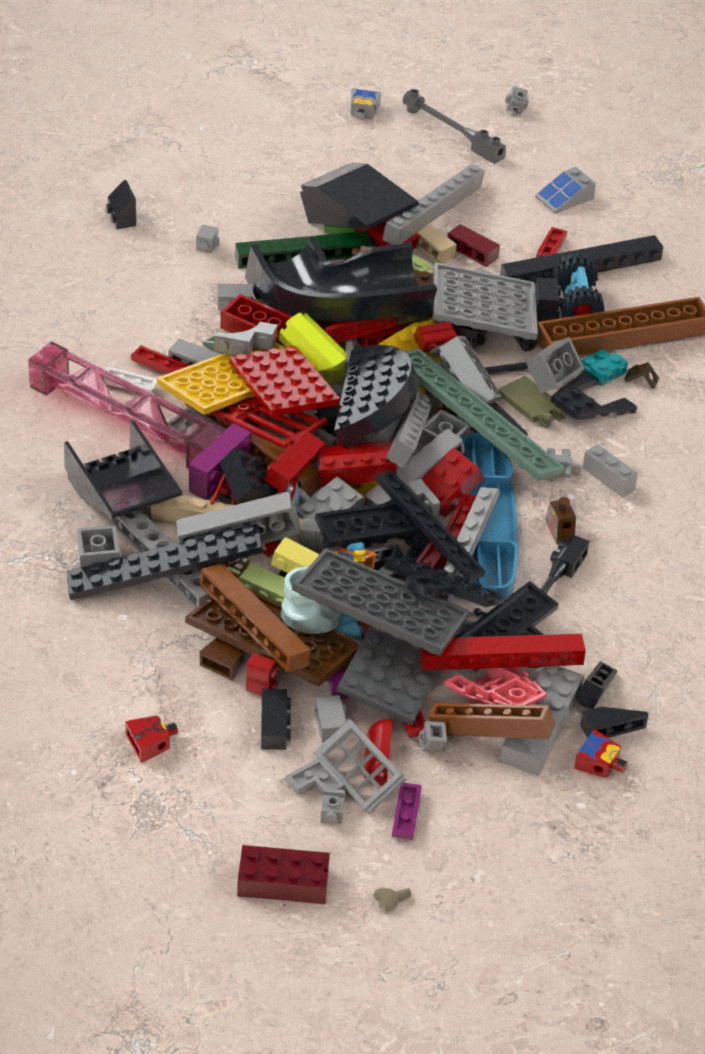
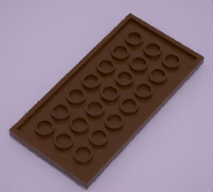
[185,590,361,687]

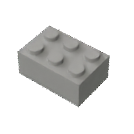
[526,337,585,393]
[296,477,365,519]

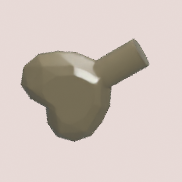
[373,888,411,912]

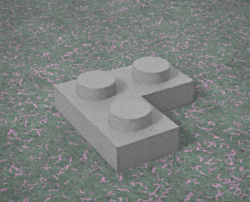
[285,758,345,795]

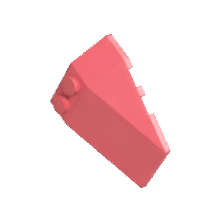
[444,667,547,705]

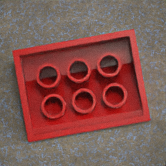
[319,440,397,487]

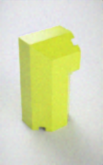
[279,313,346,385]

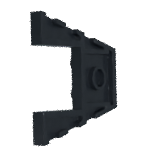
[550,370,638,420]

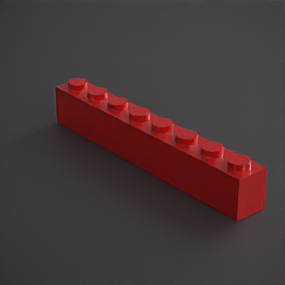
[419,634,586,671]

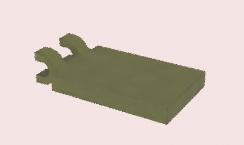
[498,376,564,428]

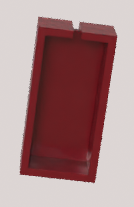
[237,845,330,904]

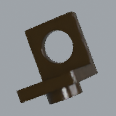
[624,362,659,389]

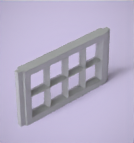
[313,719,407,814]

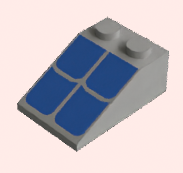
[535,167,596,214]

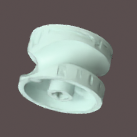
[281,566,341,634]

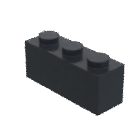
[261,689,291,750]

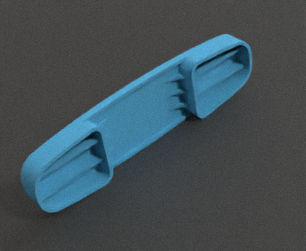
[455,433,518,599]

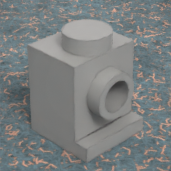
[419,721,447,752]
[321,788,345,824]

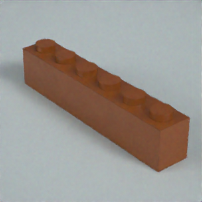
[428,703,556,739]

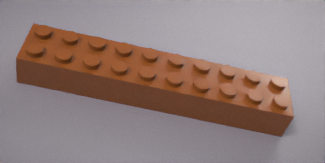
[536,297,705,355]

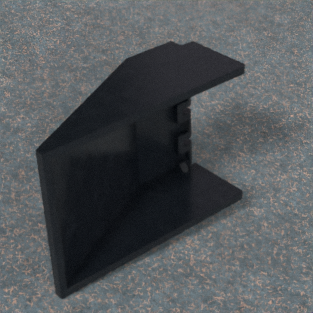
[300,163,419,229]
[64,420,182,518]

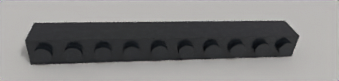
[500,235,663,284]

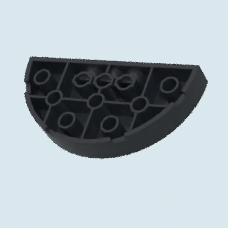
[334,345,419,448]

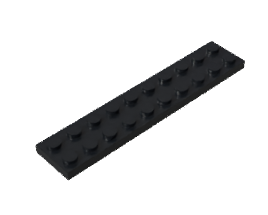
[66,524,263,600]

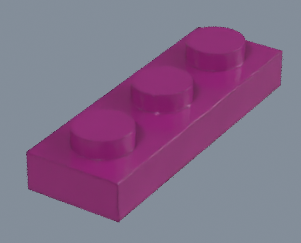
[392,783,422,840]

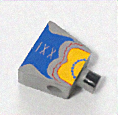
[351,88,381,120]

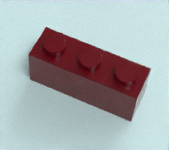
[448,224,500,267]

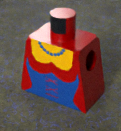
[574,729,628,778]

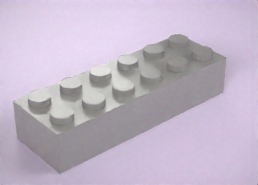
[176,492,301,544]
[500,666,584,776]

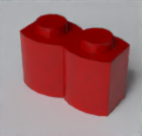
[246,653,279,696]

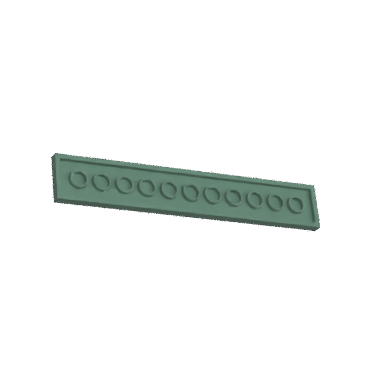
[406,349,566,481]

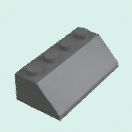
[439,336,502,405]

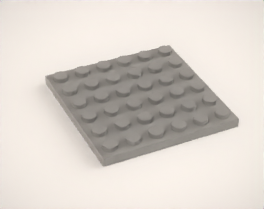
[432,262,538,340]

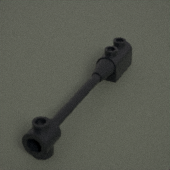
[541,535,590,594]

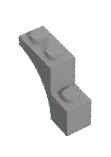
[214,322,277,355]

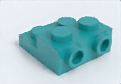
[581,349,628,386]

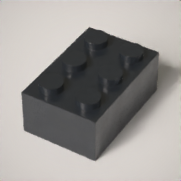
[220,447,276,504]

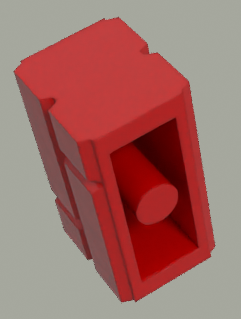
[414,321,457,353]

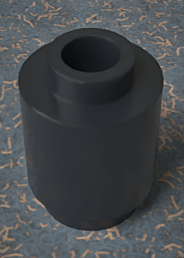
[514,336,537,351]

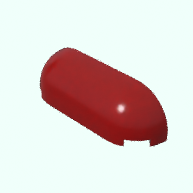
[363,719,393,787]

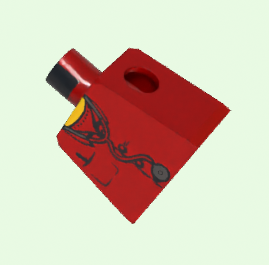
[125,715,178,763]

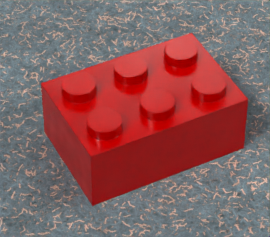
[421,448,484,518]

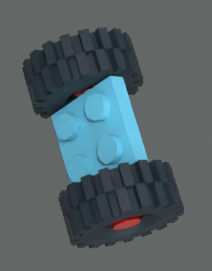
[553,252,605,318]

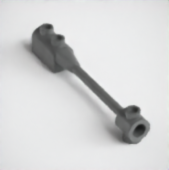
[403,89,506,164]

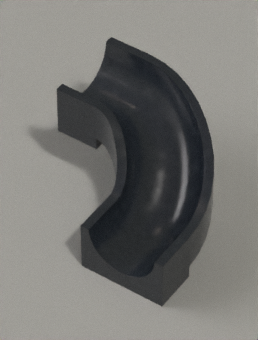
[245,238,437,325]

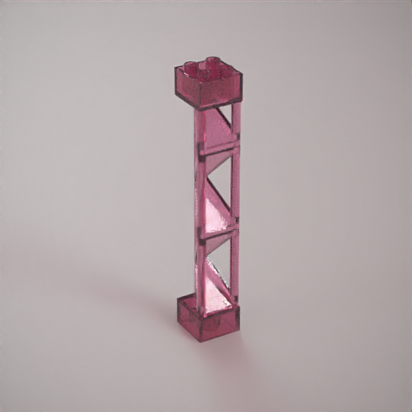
[28,341,226,469]

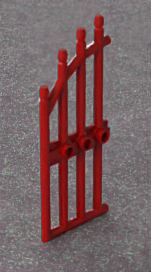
[195,363,328,449]

